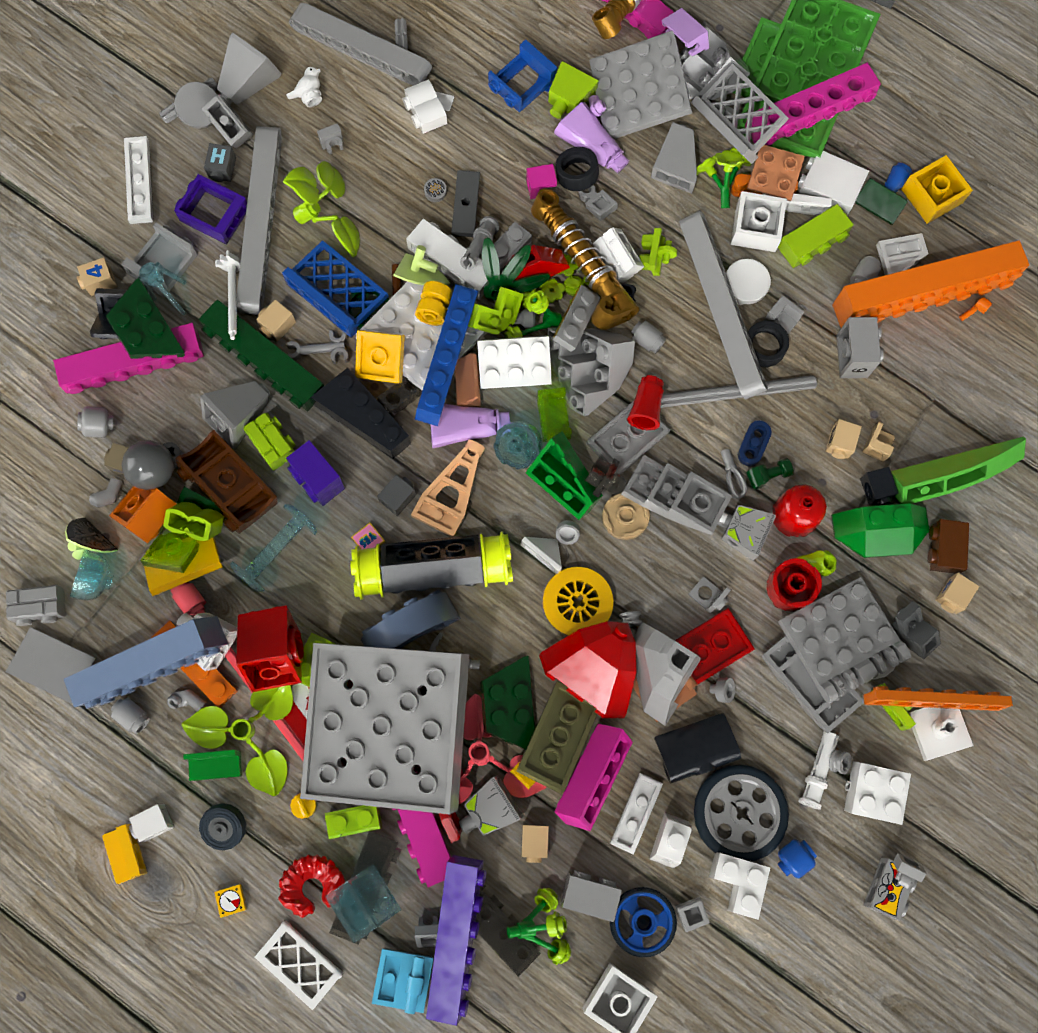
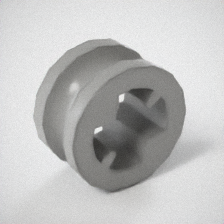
[619,611,642,627]
[829,749,852,775]

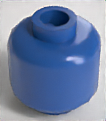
[778,839,817,879]

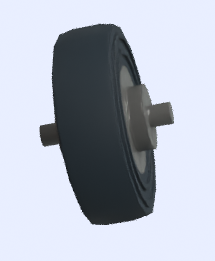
[199,803,246,851]

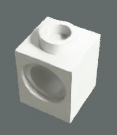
[129,804,174,842]

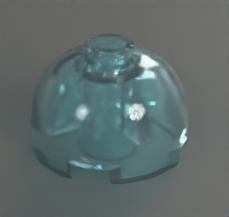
[493,420,543,470]
[70,550,114,601]

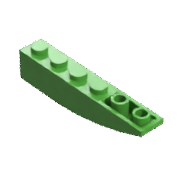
[891,437,1026,504]

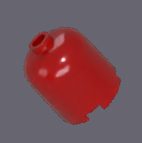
[773,484,827,537]

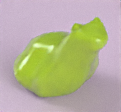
[797,550,837,576]

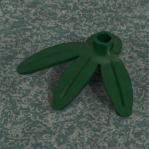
[482,238,550,300]

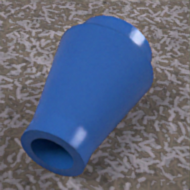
[884,163,913,193]

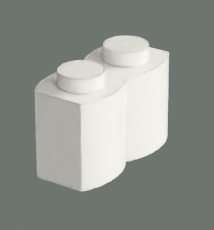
[403,79,447,134]

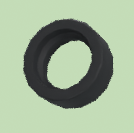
[555,147,599,191]
[748,320,789,368]

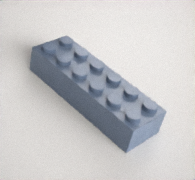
[63,616,228,709]

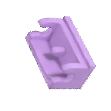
[662,8,709,56]

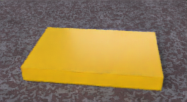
[142,537,223,596]

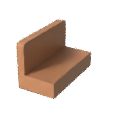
[455,353,481,407]

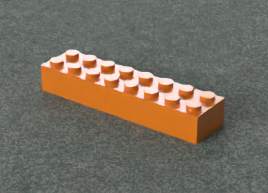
[832,240,1030,328]

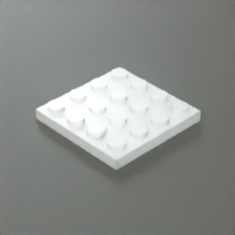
[356,281,486,390]

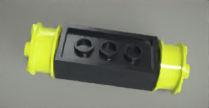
[350,531,513,600]

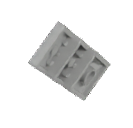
[621,455,732,535]

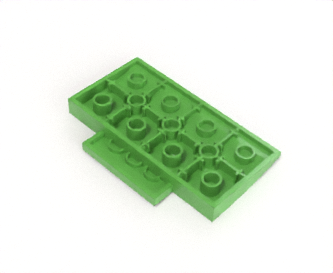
[732,0,880,158]

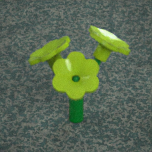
[696,148,751,209]

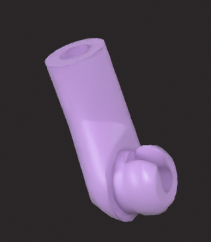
[589,95,606,117]

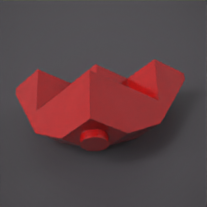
[539,621,637,719]

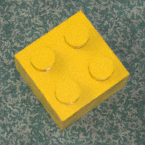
[901,155,973,224]

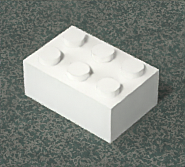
[477,335,552,389]

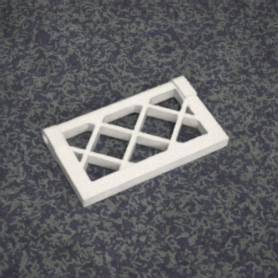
[255,920,344,1010]

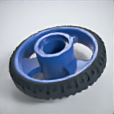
[610,887,677,957]

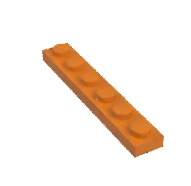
[864,686,1013,711]

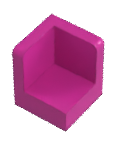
[526,164,557,199]

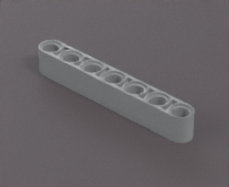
[289,3,432,86]

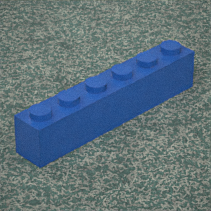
[415,284,478,426]

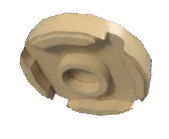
[602,493,650,540]

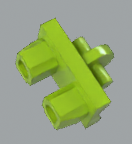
[639,228,677,276]

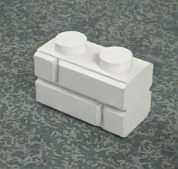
[593,227,644,283]

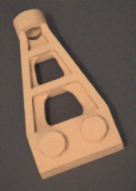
[411,439,485,537]

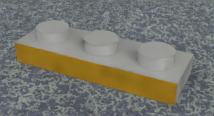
[552,285,600,352]

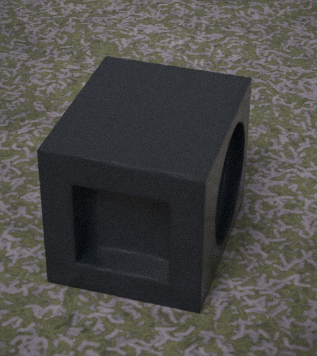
[860,467,898,506]

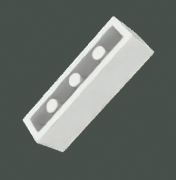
[406,219,488,300]

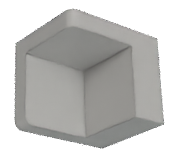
[764,295,804,334]

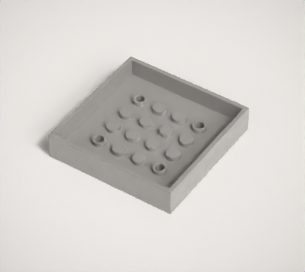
[300,643,469,814]

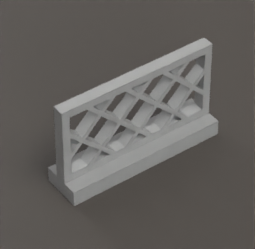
[691,63,789,164]

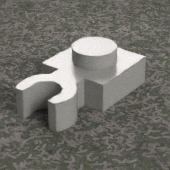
[578,185,618,221]

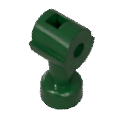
[746,458,794,490]

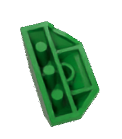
[831,503,929,558]

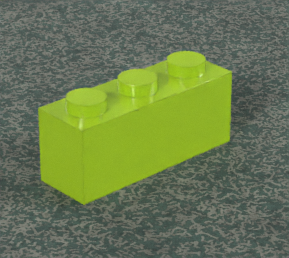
[778,204,853,268]

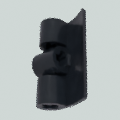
[654,713,741,784]

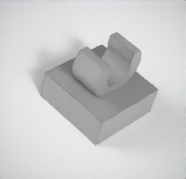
[317,123,343,154]
[893,853,926,889]
[415,916,439,948]

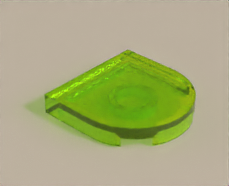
[140,532,199,573]

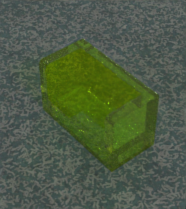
[537,387,572,442]

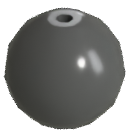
[121,440,174,490]

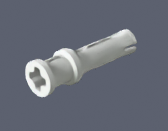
[798,732,839,810]

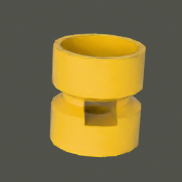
[415,281,453,326]

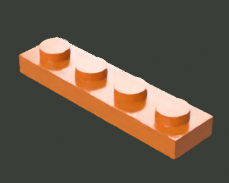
[151,620,238,708]

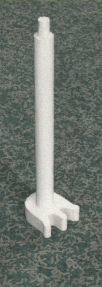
[215,250,241,340]

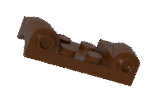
[175,430,278,534]

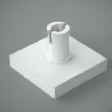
[908,708,973,761]

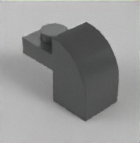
[891,601,941,659]

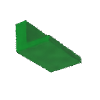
[183,750,242,781]

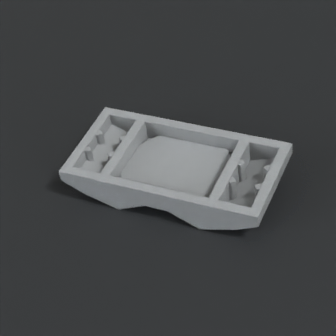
[761,636,864,733]

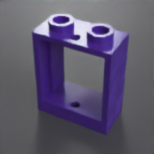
[174,174,247,245]

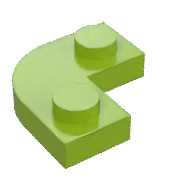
[468,287,524,334]

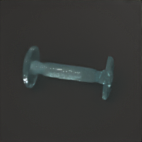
[230,504,317,592]

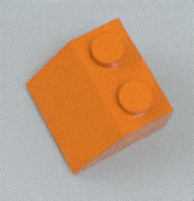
[109,486,176,543]

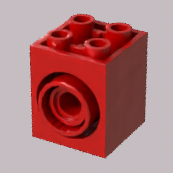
[236,605,304,692]

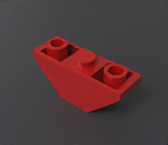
[512,245,570,281]

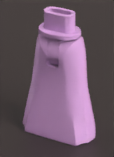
[554,102,629,173]
[430,404,510,448]

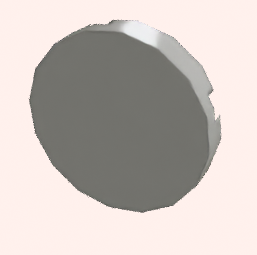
[174,82,217,129]

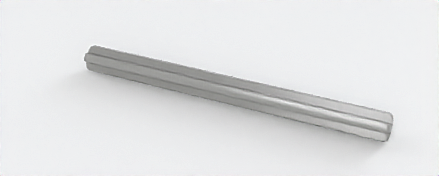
[661,376,817,408]

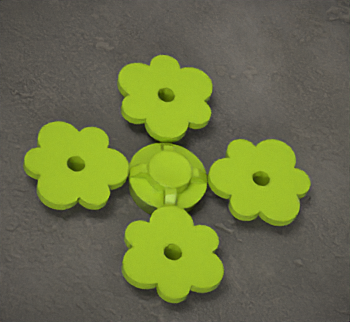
[540,253,590,303]

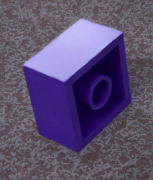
[286,440,345,506]

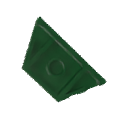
[106,278,185,359]
[480,656,534,750]

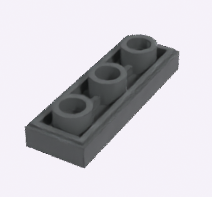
[451,170,480,237]

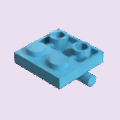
[372,948,434,1014]

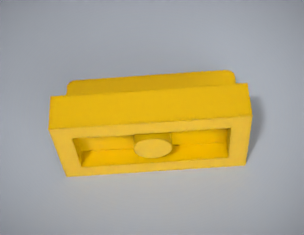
[102,824,147,884]

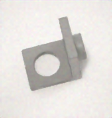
[688,577,731,613]

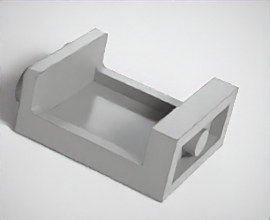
[121,222,197,298]

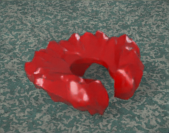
[278,854,345,918]

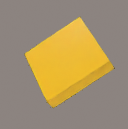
[355,330,405,384]

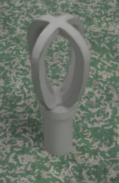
[720,449,747,499]

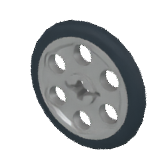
[694,764,789,862]

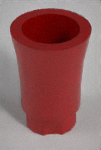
[627,375,664,430]

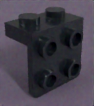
[90,288,127,339]

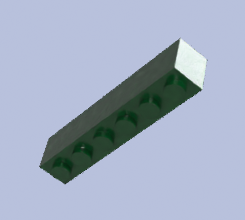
[198,299,324,412]

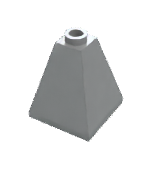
[217,32,282,105]
[200,381,270,450]

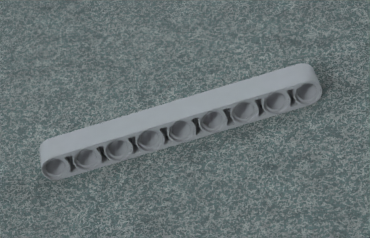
[236,126,282,315]
[679,210,768,400]

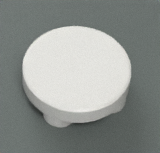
[726,259,771,305]

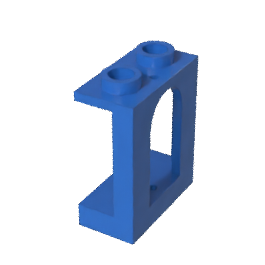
[488,40,557,113]

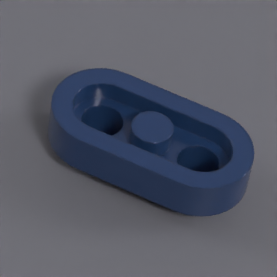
[737,420,772,466]

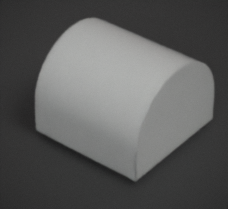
[675,897,710,932]

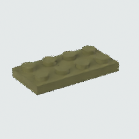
[516,681,597,794]

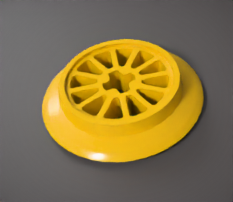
[543,567,614,635]

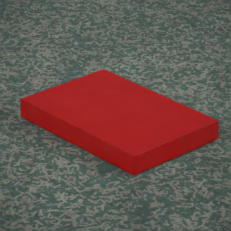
[675,608,755,684]

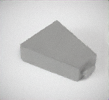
[651,122,697,194]

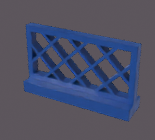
[282,240,389,338]

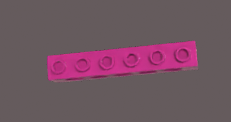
[745,62,881,146]

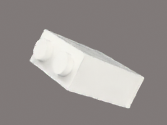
[798,151,869,216]

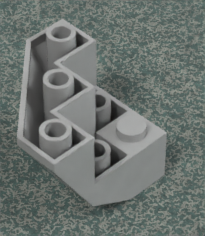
[680,20,750,101]
[547,328,635,416]
[633,622,701,726]

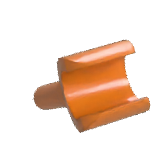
[959,297,992,321]

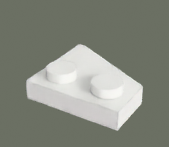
[876,233,928,275]

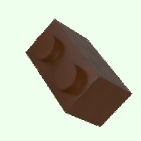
[927,519,969,574]

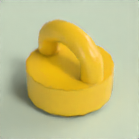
[290,793,317,819]

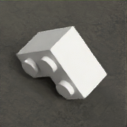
[709,852,770,920]

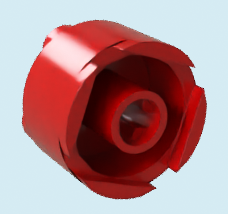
[767,558,822,612]

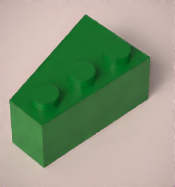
[525,431,603,520]

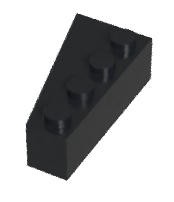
[311,367,411,459]

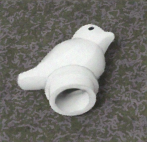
[286,67,322,108]

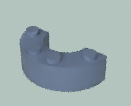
[361,589,461,649]

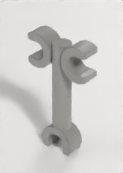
[287,330,349,364]

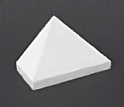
[521,537,562,574]

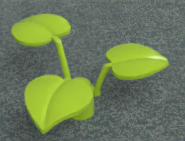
[283,161,360,258]
[182,685,293,796]

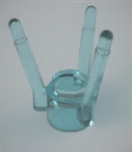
[138,262,186,315]

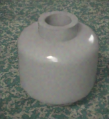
[77,406,113,438]

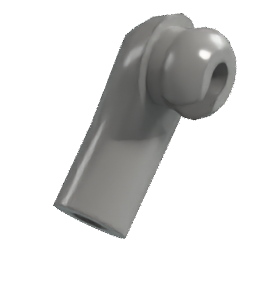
[89,478,122,508]
[167,689,207,711]

